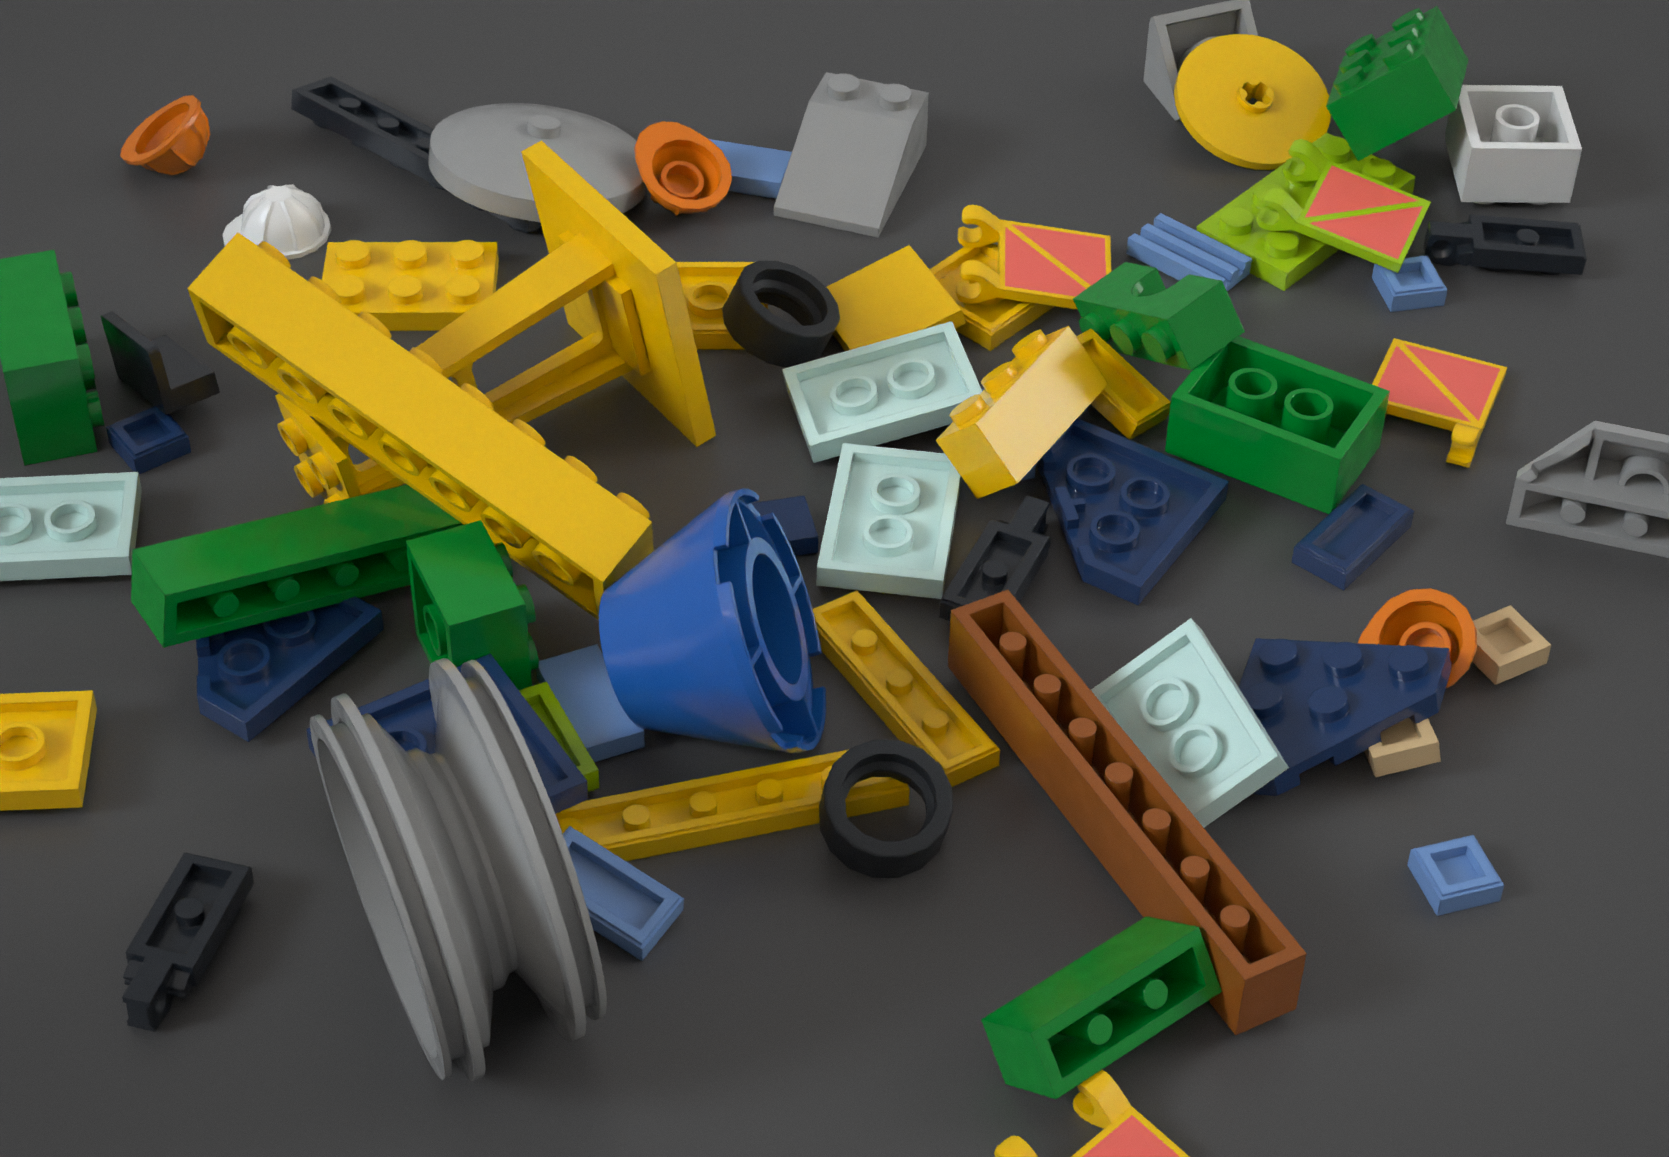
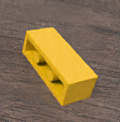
[936,326,1109,499]

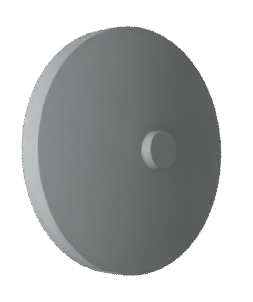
[428,103,647,222]

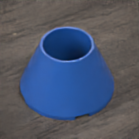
[599,488,826,754]

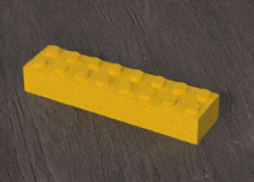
[187,232,654,620]

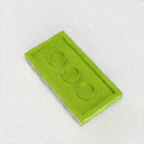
[1196,133,1416,291]

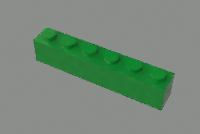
[131,485,511,648]

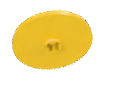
[1174,34,1331,170]

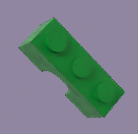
[1073,262,1245,370]

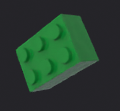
[1326,6,1468,161]
[0,249,105,466]
[1165,336,1390,514]

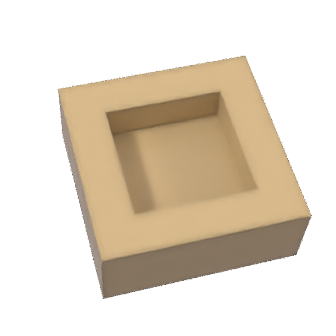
[1472,605,1551,685]
[1364,717,1441,777]

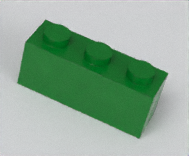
[981,916,1222,1099]

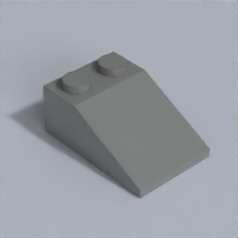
[774,72,929,238]

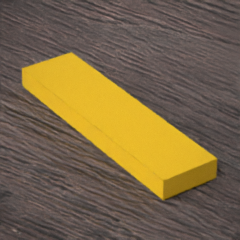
[813,590,1000,787]

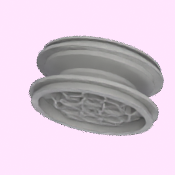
[310,658,607,1081]

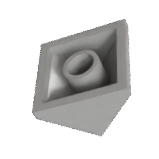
[1143,0,1258,121]

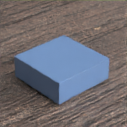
[1372,256,1447,312]
[1407,835,1504,916]

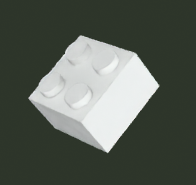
[1444,85,1582,205]

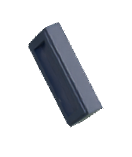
[1291,484,1414,591]

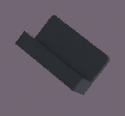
[101,311,220,415]

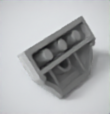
[1506,421,1669,558]

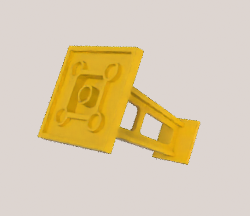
[275,140,716,504]

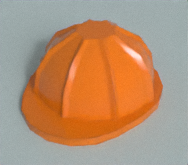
[120,95,210,175]
[634,121,732,215]
[1358,588,1477,688]

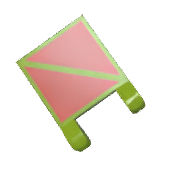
[1256,139,1431,273]

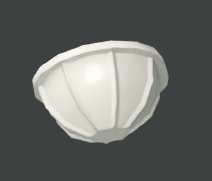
[223,184,331,260]

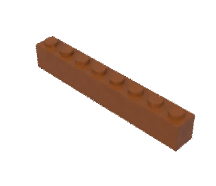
[948,590,1307,1036]

